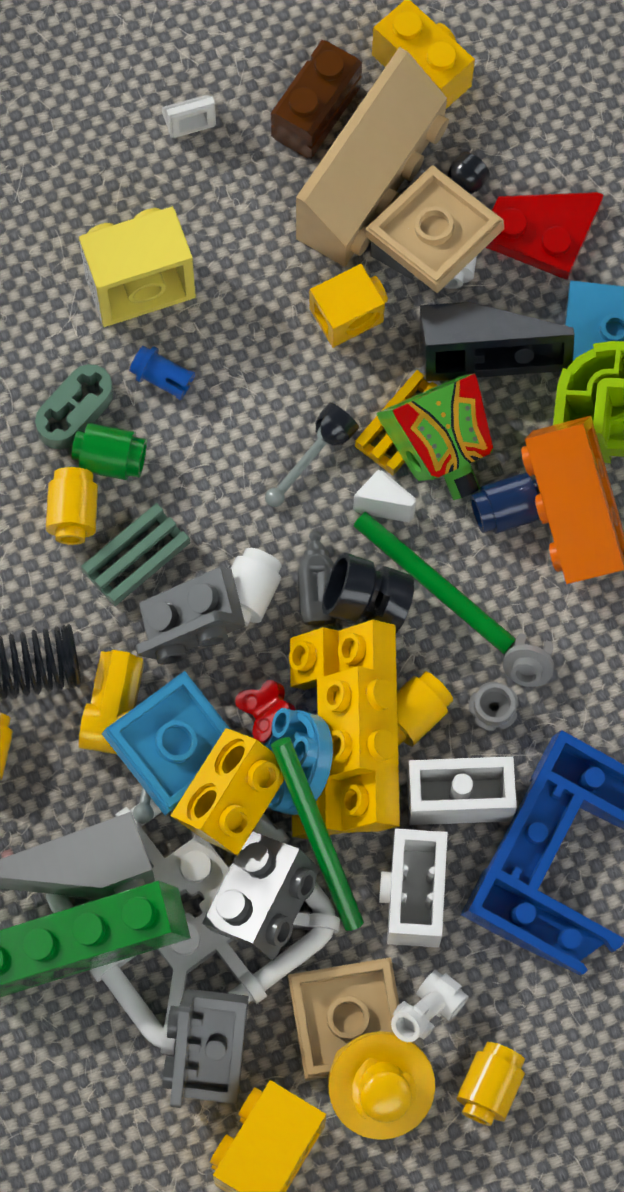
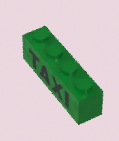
[0,880,191,997]

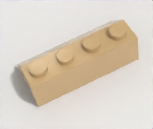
[296,47,449,267]

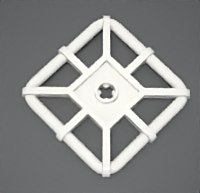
[46,798,341,1055]

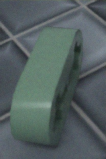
[35,364,114,449]

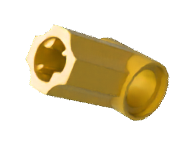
[78,650,144,754]

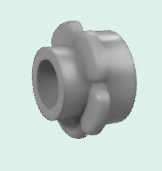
[469,682,519,731]

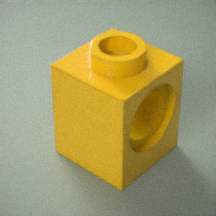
[309,264,388,348]

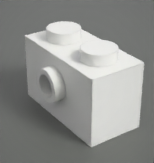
[379,828,448,948]

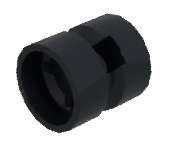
[322,552,414,633]

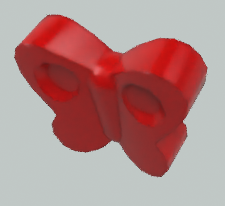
[235,680,296,744]

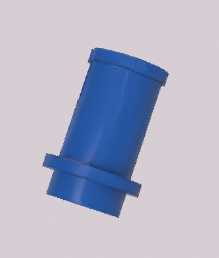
[129,346,196,400]

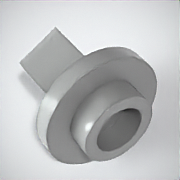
[503,633,554,687]

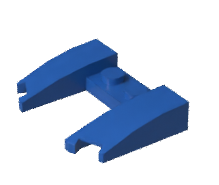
[460,730,624,975]

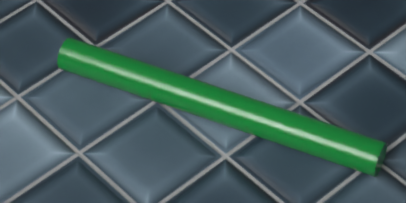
[353,512,516,655]
[271,737,364,931]

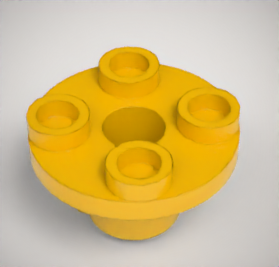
[328,1031,435,1140]

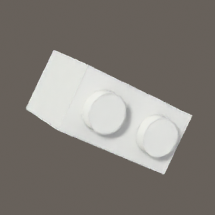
[407,756,517,825]

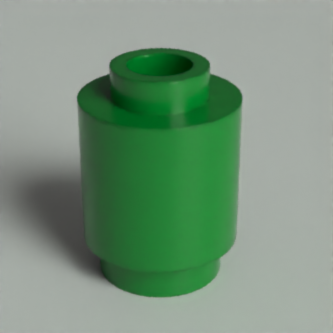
[71,423,147,480]

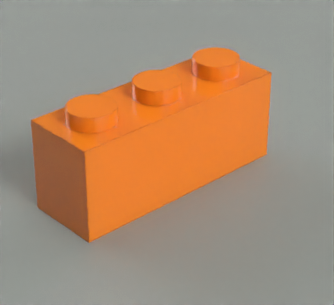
[521,415,624,584]

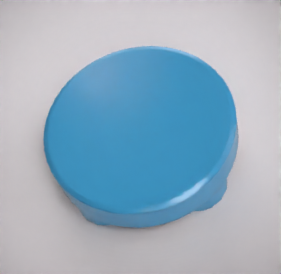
[264,708,333,815]

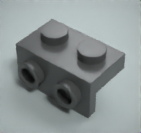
[202,831,319,960]
[162,988,249,1108]

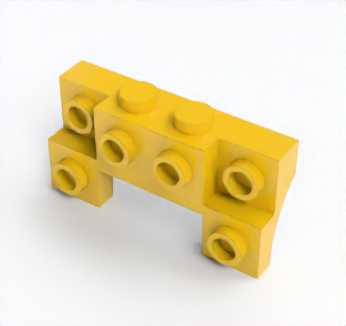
[289,620,400,839]

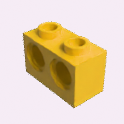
[170,728,284,855]

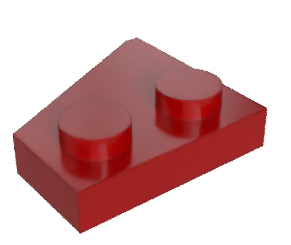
[485,192,604,281]

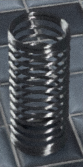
[0,624,81,701]

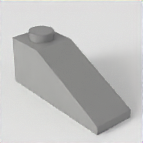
[0,812,155,899]

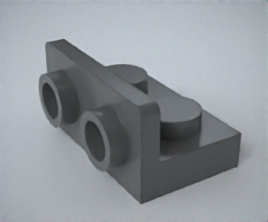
[135,566,246,665]

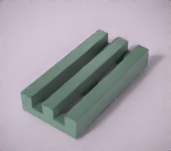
[81,503,190,606]

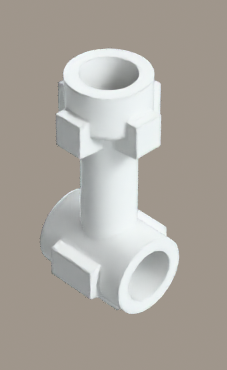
[391,970,469,1042]

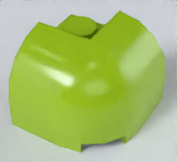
[553,341,624,463]

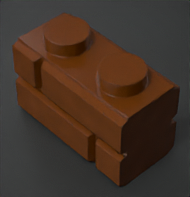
[271,40,362,159]

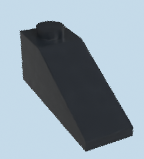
[420,302,575,382]

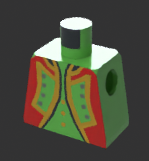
[376,373,493,500]

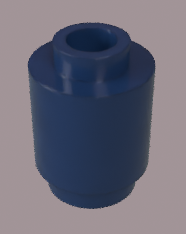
[470,472,540,534]

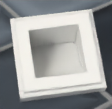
[162,95,216,138]
[353,469,416,523]

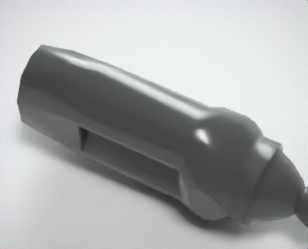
[298,531,337,625]

